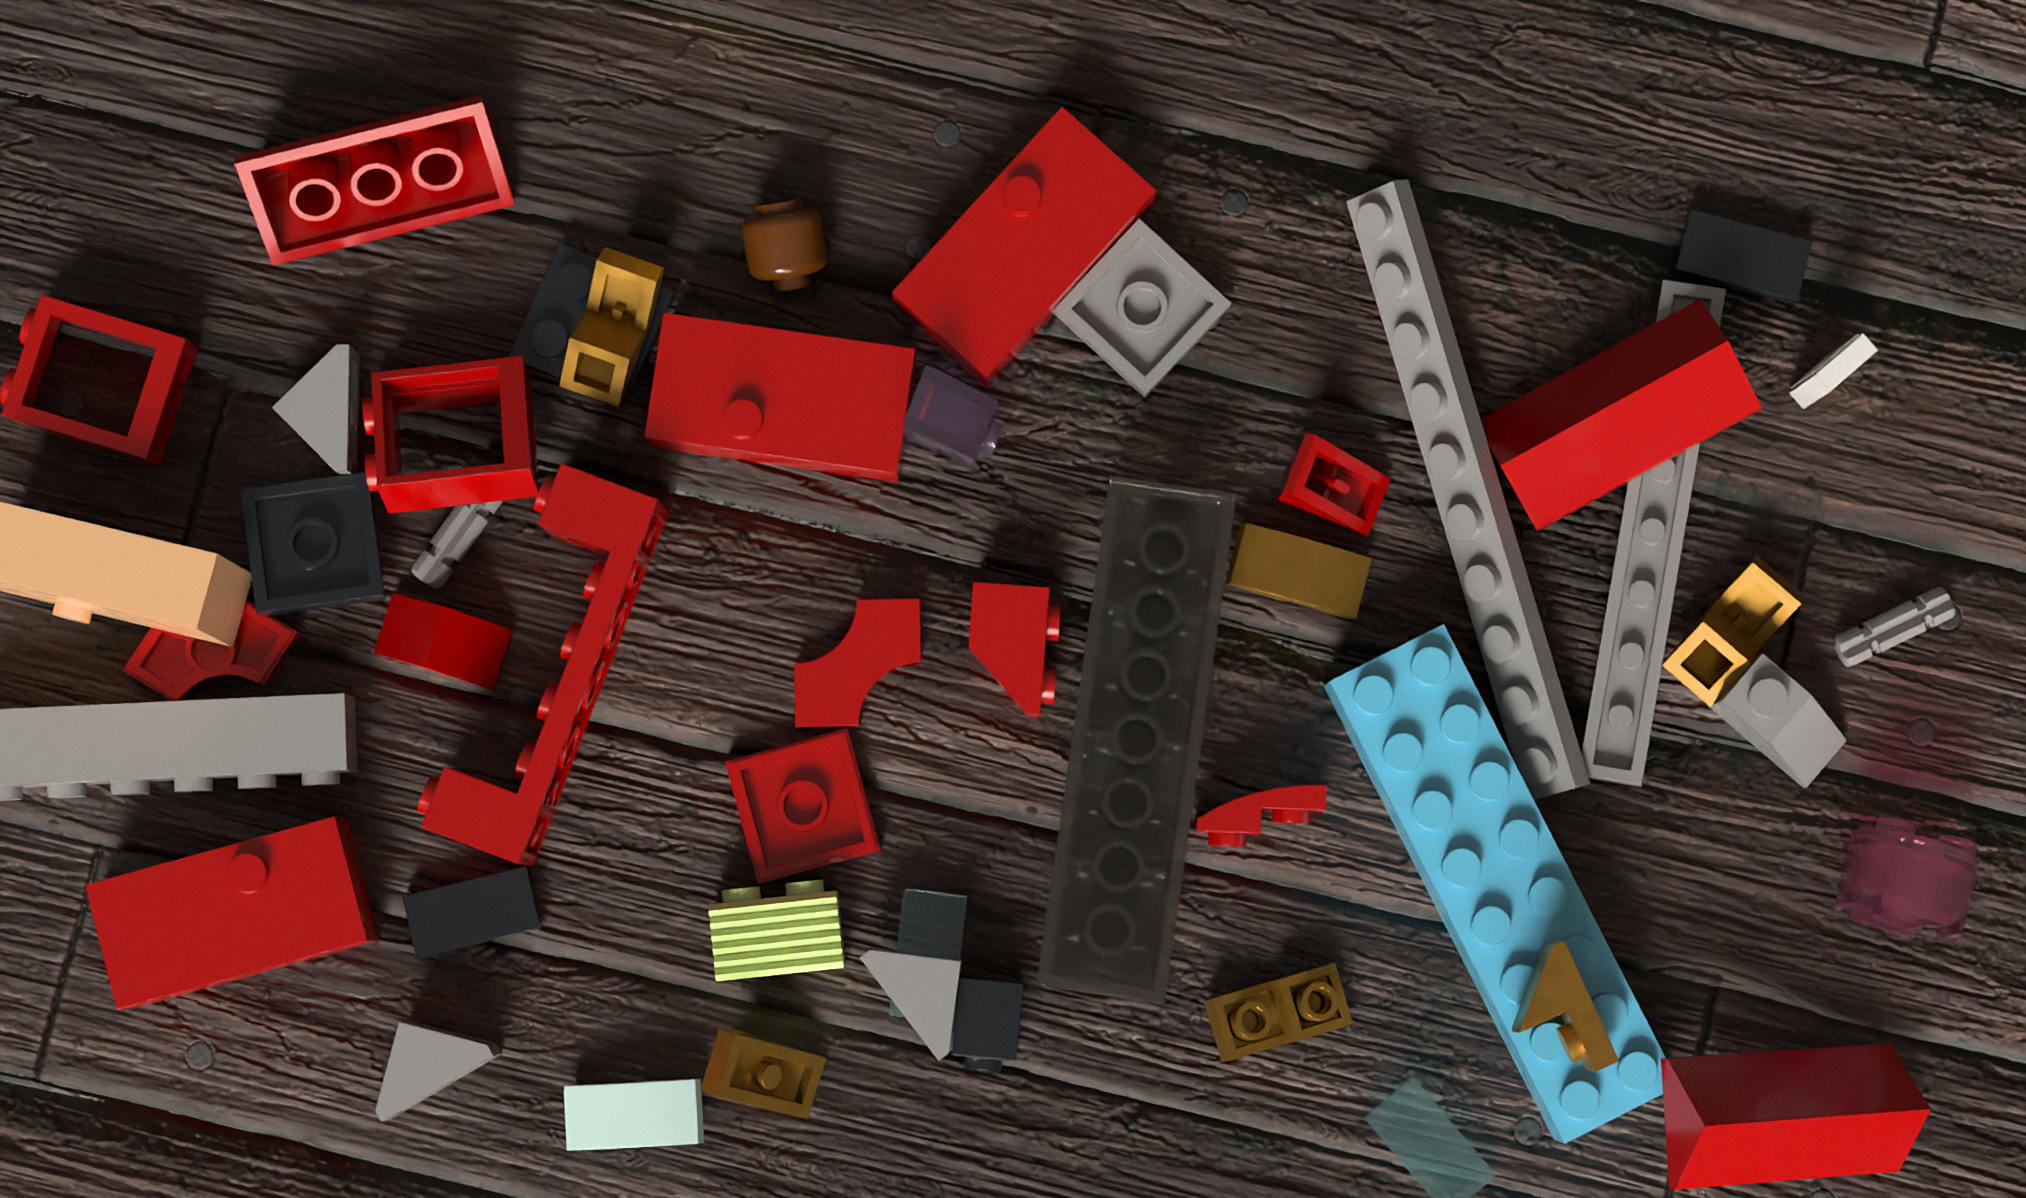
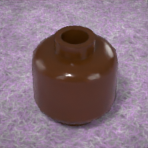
[741,197,829,292]

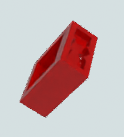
[0,295,199,467]
[362,356,539,514]

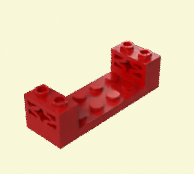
[418,464,669,866]

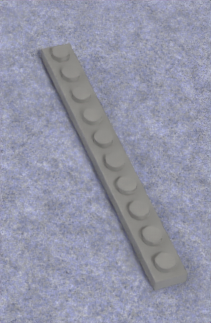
[1346,179,1590,800]

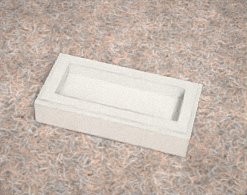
[1789,334,1878,409]

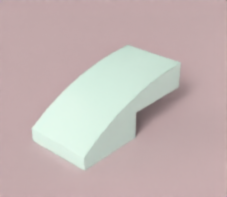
[564,1078,704,1151]

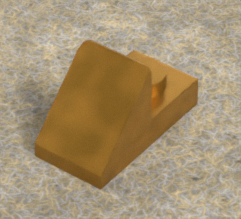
[1512,940,1619,1072]
[700,1028,827,1119]

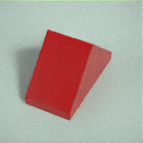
[1277,433,1391,536]
[373,593,514,691]

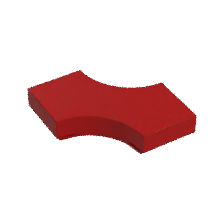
[123,599,302,701]
[794,599,921,728]

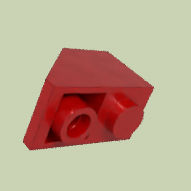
[968,582,1061,718]

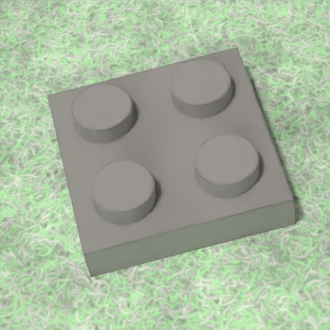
[1053,219,1231,398]

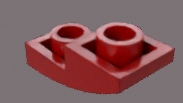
[1194,785,1326,847]

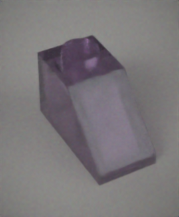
[903,365,1005,468]

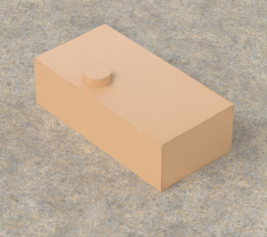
[0,502,252,647]

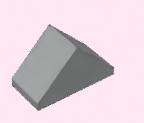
[272,344,360,475]
[860,949,962,1061]
[375,1020,502,1122]

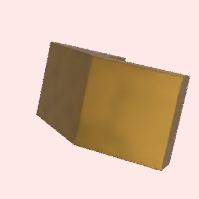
[559,247,664,407]
[1662,555,1805,707]

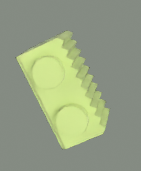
[708,880,846,981]

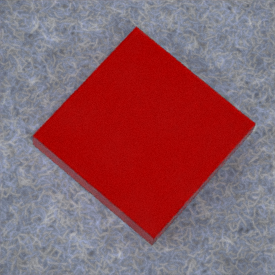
[725,728,881,884]

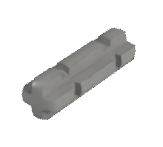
[412,501,503,589]
[1833,587,1956,667]

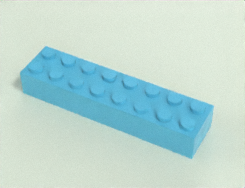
[1324,624,1666,1144]

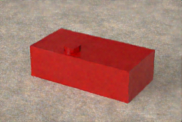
[892,107,1156,388]
[644,313,917,483]
[85,816,380,1010]

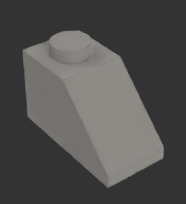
[1708,653,1847,788]

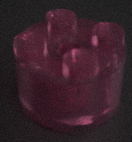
[1834,817,1979,941]

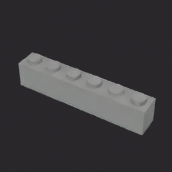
[0,693,358,801]

